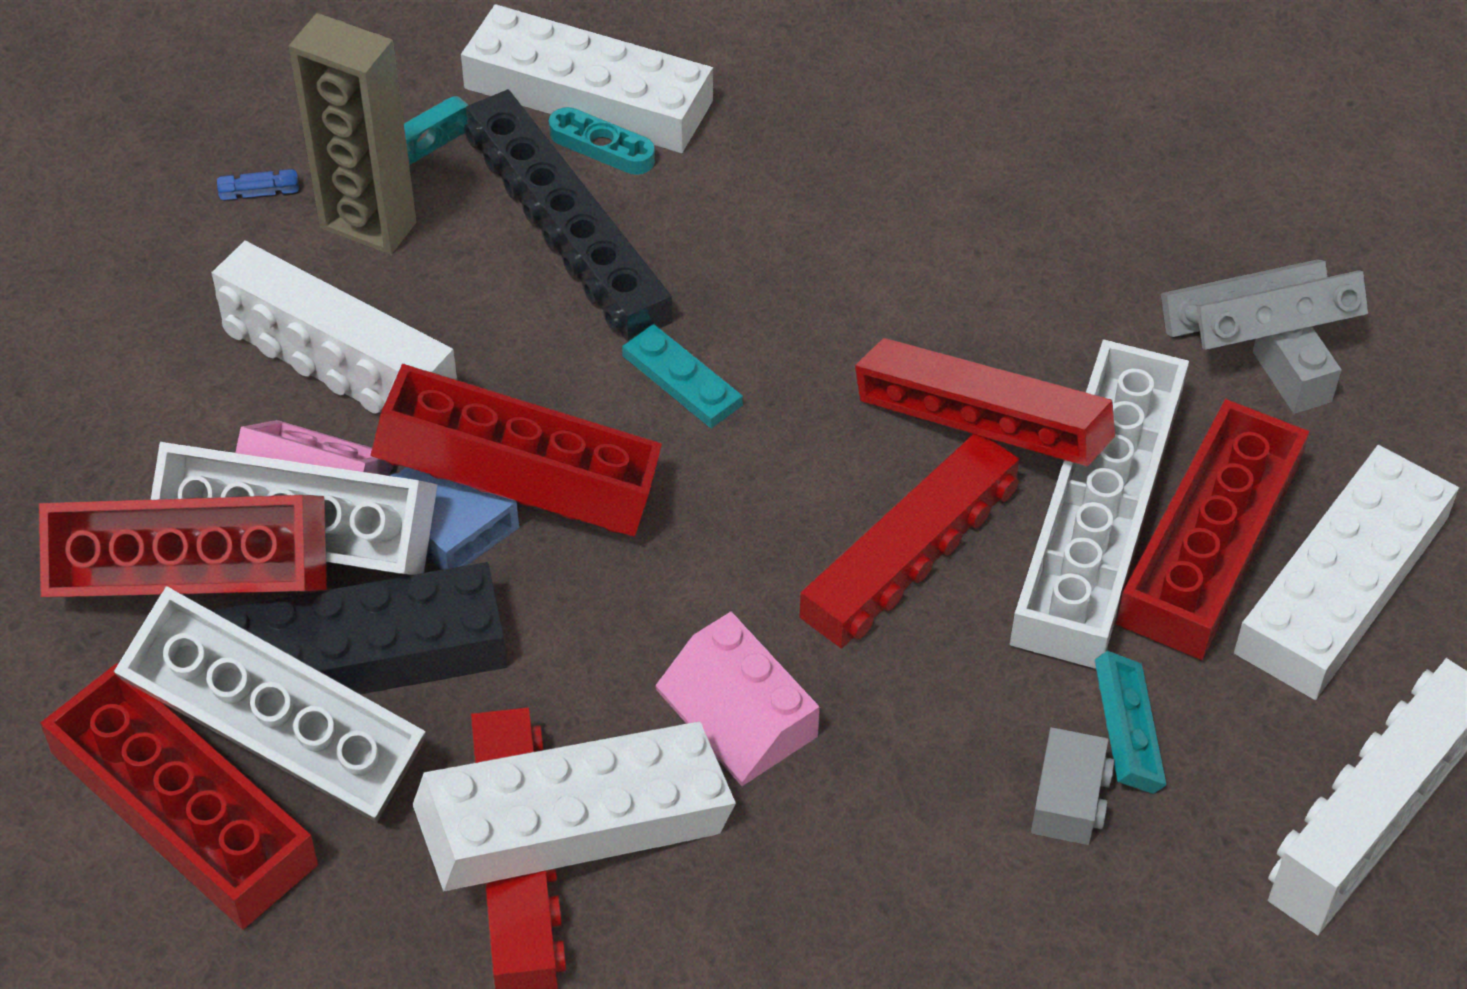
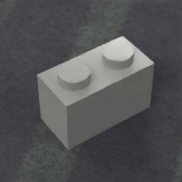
[1253,326,1342,414]
[1031,727,1114,845]

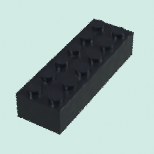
[211,562,507,695]

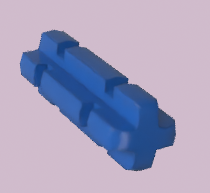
[217,169,299,201]

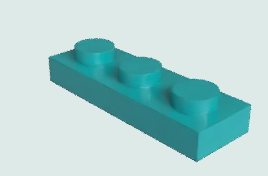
[622,324,743,429]
[1095,651,1167,794]

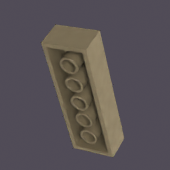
[289,13,417,255]

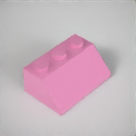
[235,420,394,476]
[656,611,820,786]

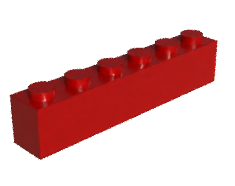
[855,338,1115,467]
[799,434,1019,649]
[471,707,566,989]

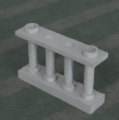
[1161,259,1368,350]

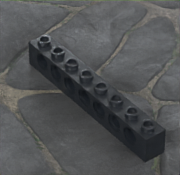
[464,89,672,342]

